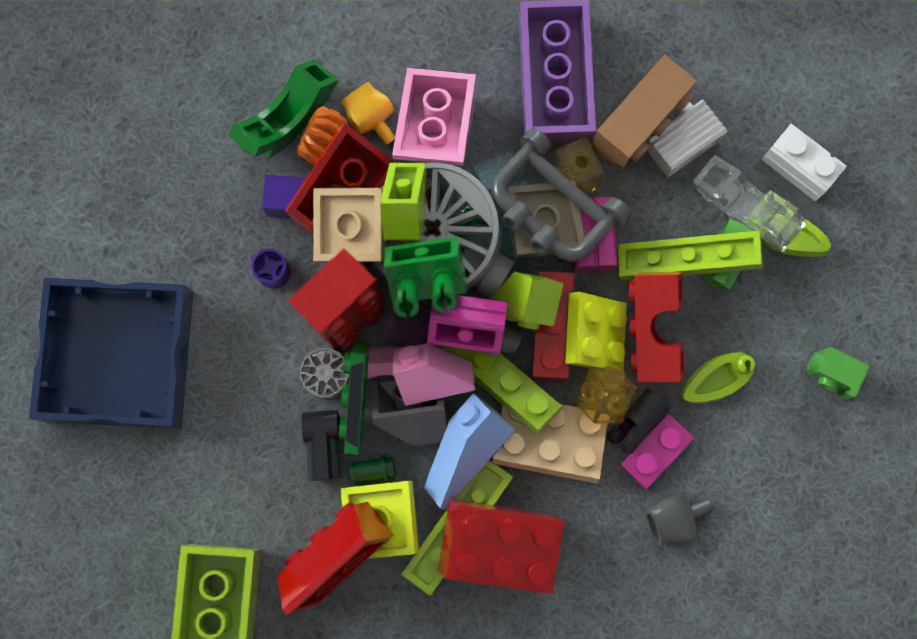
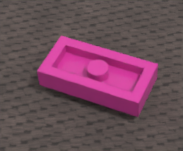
[619,413,694,489]

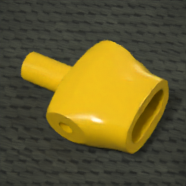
[340,82,395,146]

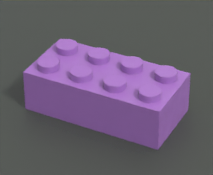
[519,0,596,145]

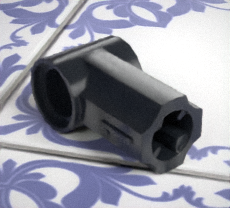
[301,409,340,481]

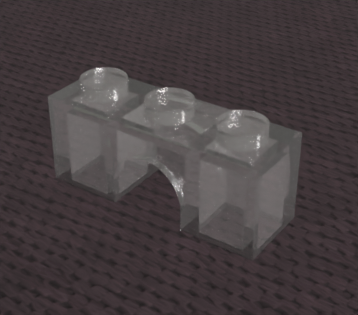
[693,155,806,251]

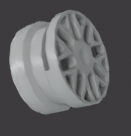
[300,348,349,399]

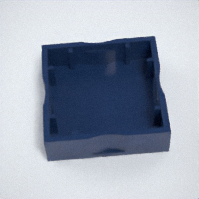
[29,278,194,429]

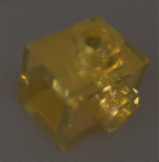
[553,136,604,194]
[576,366,637,423]

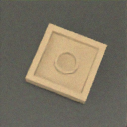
[313,188,386,262]

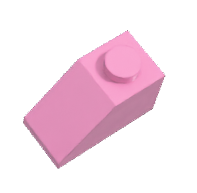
[393,343,475,406]

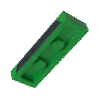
[339,341,370,455]

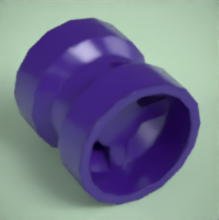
[251,248,291,289]

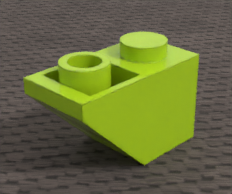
[490,272,563,330]

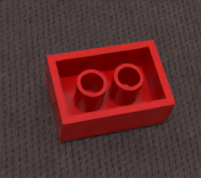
[437,499,565,594]

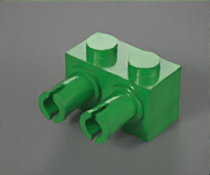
[384,236,466,317]

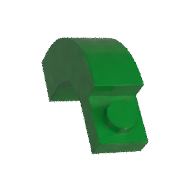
[228,59,339,159]

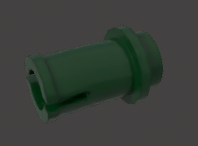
[350,454,396,485]

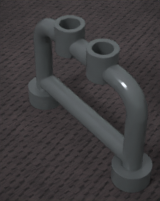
[492,128,631,261]

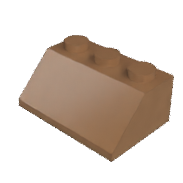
[588,54,697,167]

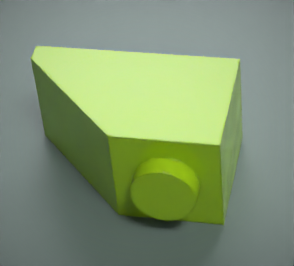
[380,163,426,242]

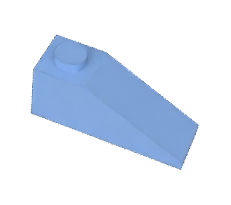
[424,393,515,511]

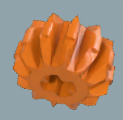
[297,106,348,165]

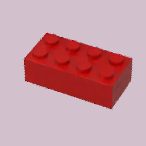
[288,248,386,352]

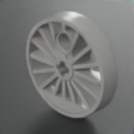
[375,163,502,299]

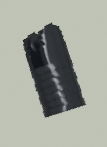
[607,388,670,454]

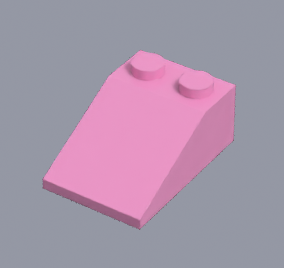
[392,68,476,166]

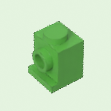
[807,347,870,400]

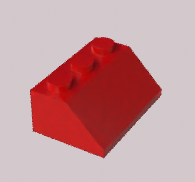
[285,123,395,237]
[277,502,394,615]

